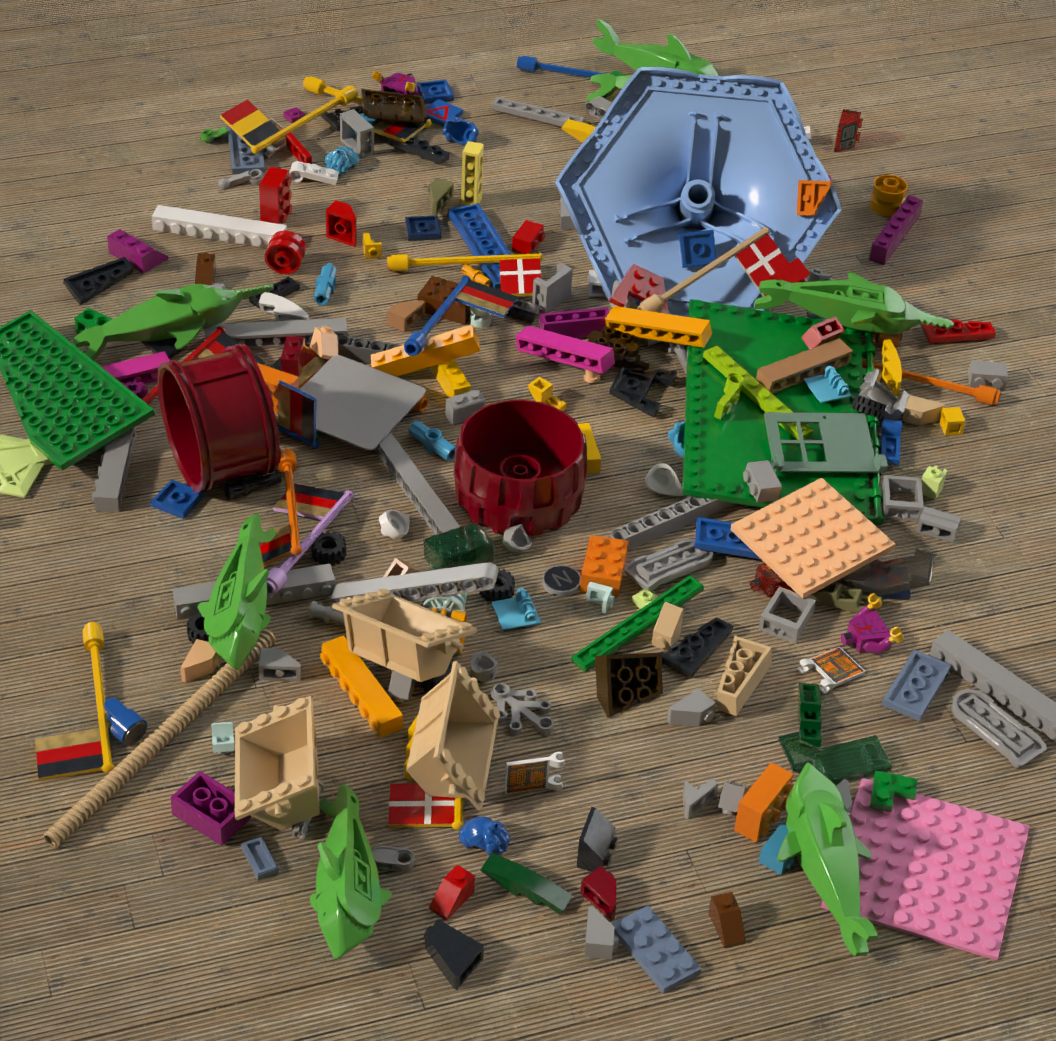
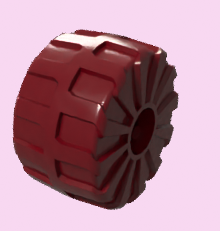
[454,399,587,537]

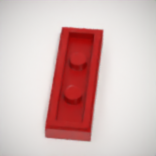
[286,132,312,164]

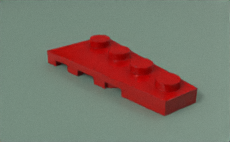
[920,319,996,343]

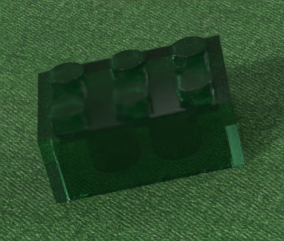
[423,522,494,570]

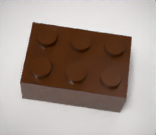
[418,276,470,325]

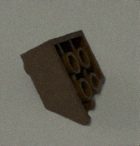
[595,652,663,718]

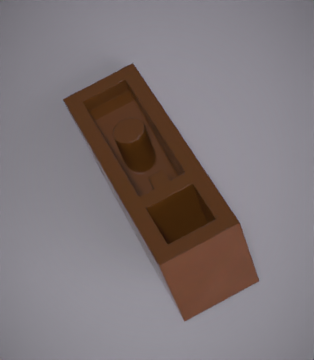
[195,253,216,285]

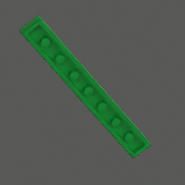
[571,575,704,672]

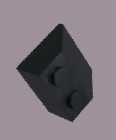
[576,807,618,872]

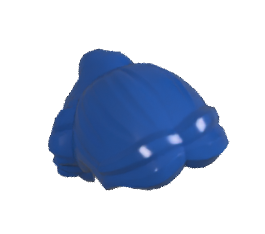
[442,116,479,146]
[459,816,510,856]

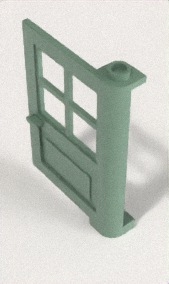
[764,412,888,473]

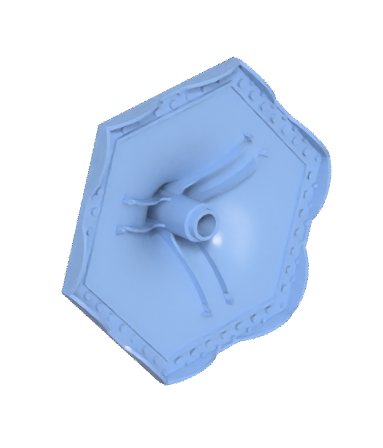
[555,67,842,317]

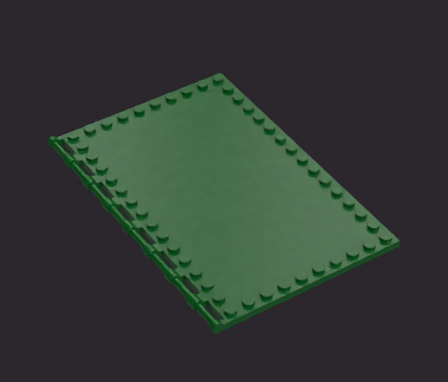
[682,299,884,525]

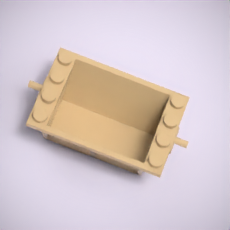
[332,589,477,682]
[406,661,500,811]
[235,696,320,830]

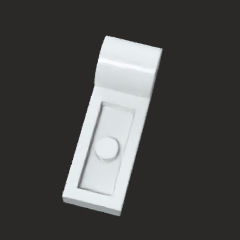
[289,161,339,186]

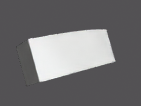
[259,292,310,321]

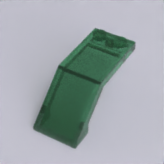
[778,732,892,785]

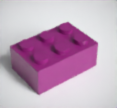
[170,771,251,846]

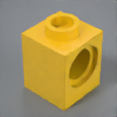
[939,407,965,436]

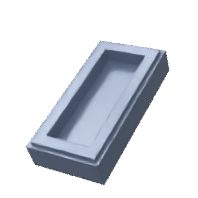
[241,837,279,880]

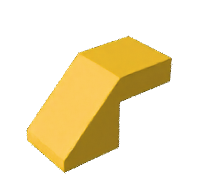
[528,377,566,411]

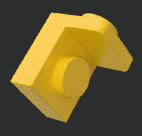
[363,233,382,259]

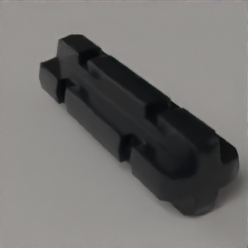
[506,307,536,323]

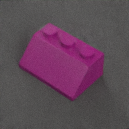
[107,229,169,274]

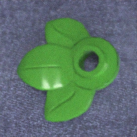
[200,126,229,143]

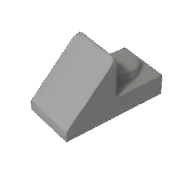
[683,779,718,820]

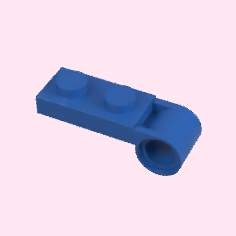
[881,419,902,466]

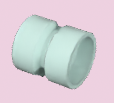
[470,306,492,328]

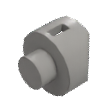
[502,524,532,553]
[470,651,498,682]

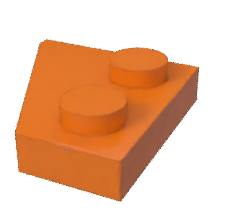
[797,180,833,216]

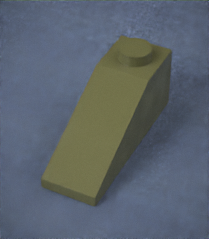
[428,178,454,217]

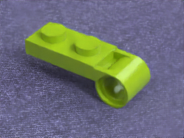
[714,373,744,420]

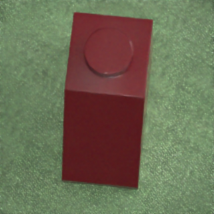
[580,866,617,921]

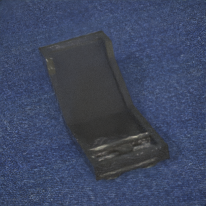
[835,549,935,596]

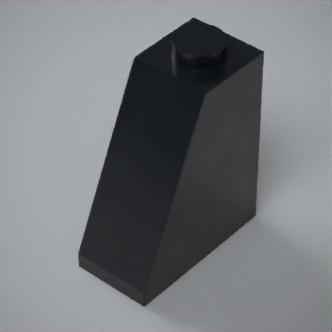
[424,919,484,990]

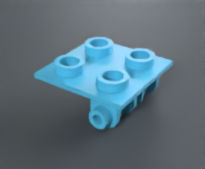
[803,366,852,403]
[492,588,541,631]

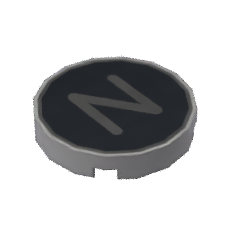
[542,565,581,597]

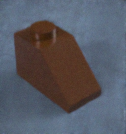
[708,892,746,948]

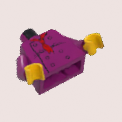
[372,71,418,95]
[841,593,904,654]

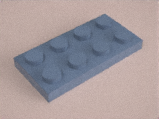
[882,650,952,722]
[612,905,701,994]

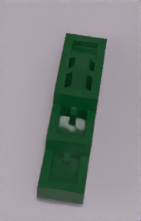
[798,683,822,747]
[480,853,573,915]

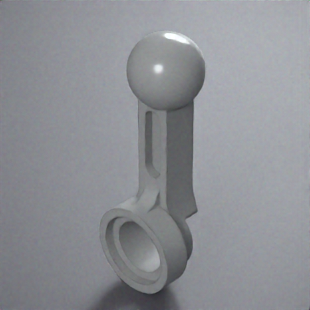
[218,169,264,189]

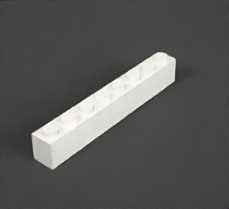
[152,205,287,248]

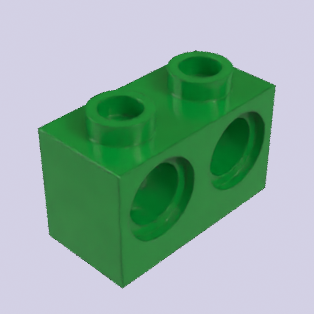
[74,307,112,333]

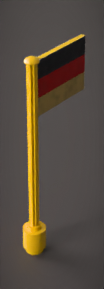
[303,76,431,143]
[35,622,115,781]

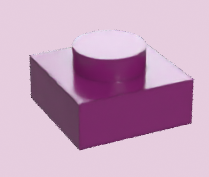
[283,107,305,124]

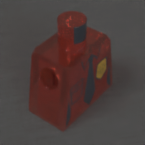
[750,563,796,598]

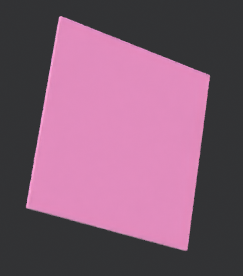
[821,778,1030,960]

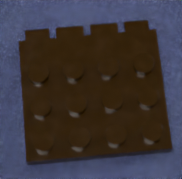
[361,89,427,124]

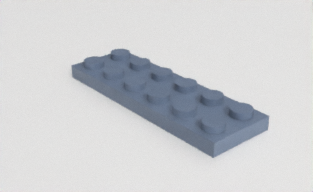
[227,125,265,174]

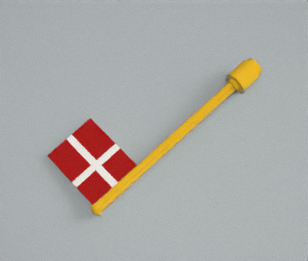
[387,252,543,296]
[388,783,464,831]

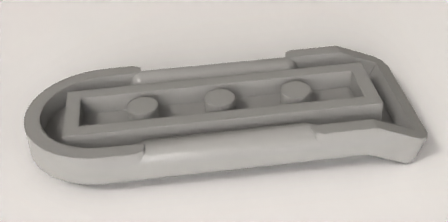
[624,539,713,592]
[951,690,1047,769]

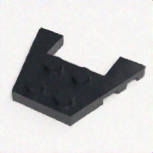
[609,367,677,418]

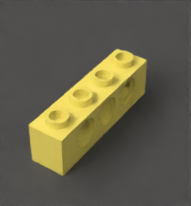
[461,141,484,206]

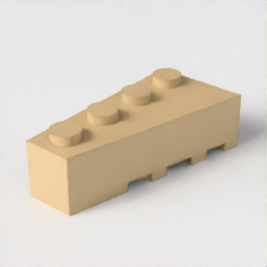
[717,636,772,716]

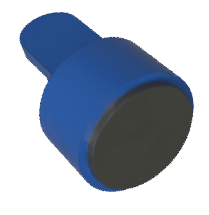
[104,698,147,746]

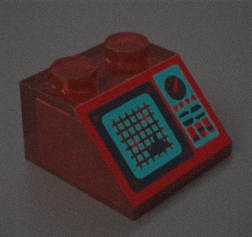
[834,109,863,152]

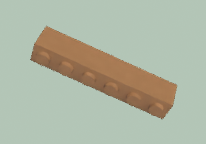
[756,338,853,394]

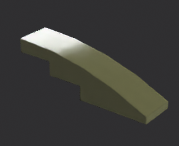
[807,582,883,613]

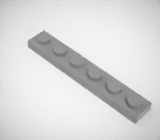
[492,97,584,127]

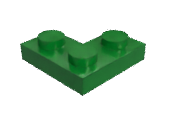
[870,771,918,812]

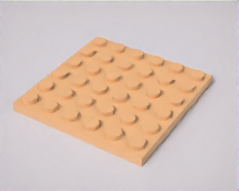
[731,478,896,599]

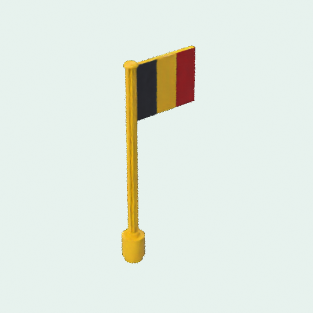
[220,86,358,154]

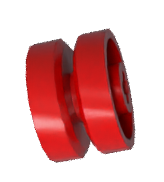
[264,230,306,275]

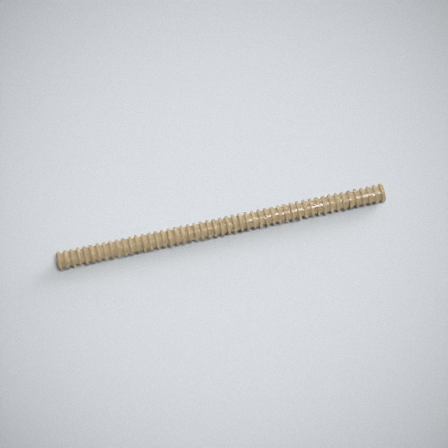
[43,629,276,848]

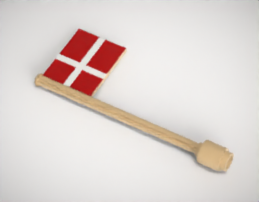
[638,227,789,312]

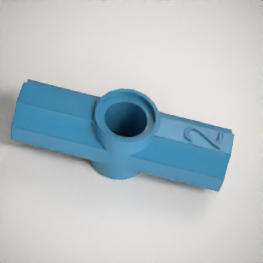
[314,263,337,306]
[408,420,456,462]

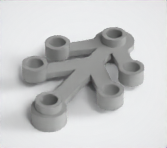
[491,683,554,736]

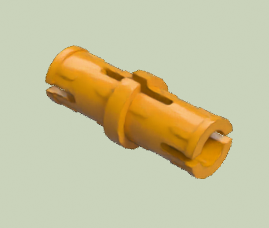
[461,264,492,287]

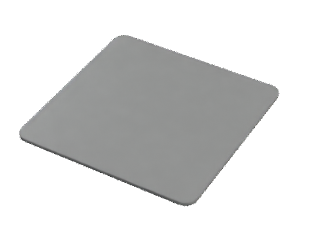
[300,355,426,450]

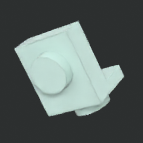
[586,582,614,614]
[211,722,235,754]

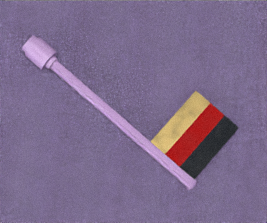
[266,484,354,596]

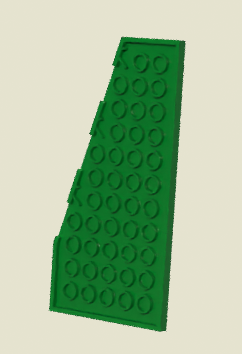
[0,310,155,471]

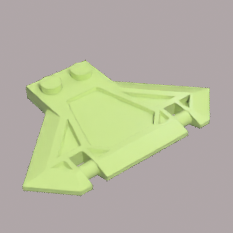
[0,434,52,498]

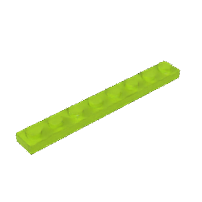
[703,346,814,440]

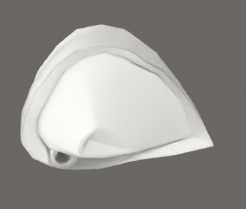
[645,463,684,496]
[379,509,410,541]

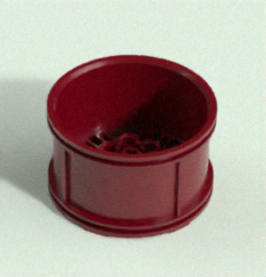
[157,344,281,493]

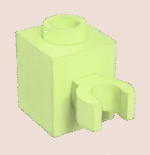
[921,466,947,500]

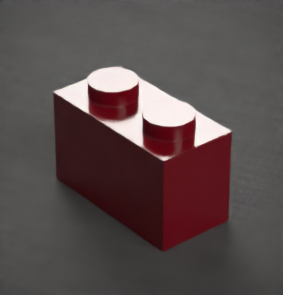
[280,336,306,377]

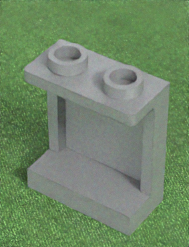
[532,262,573,314]
[859,369,909,420]

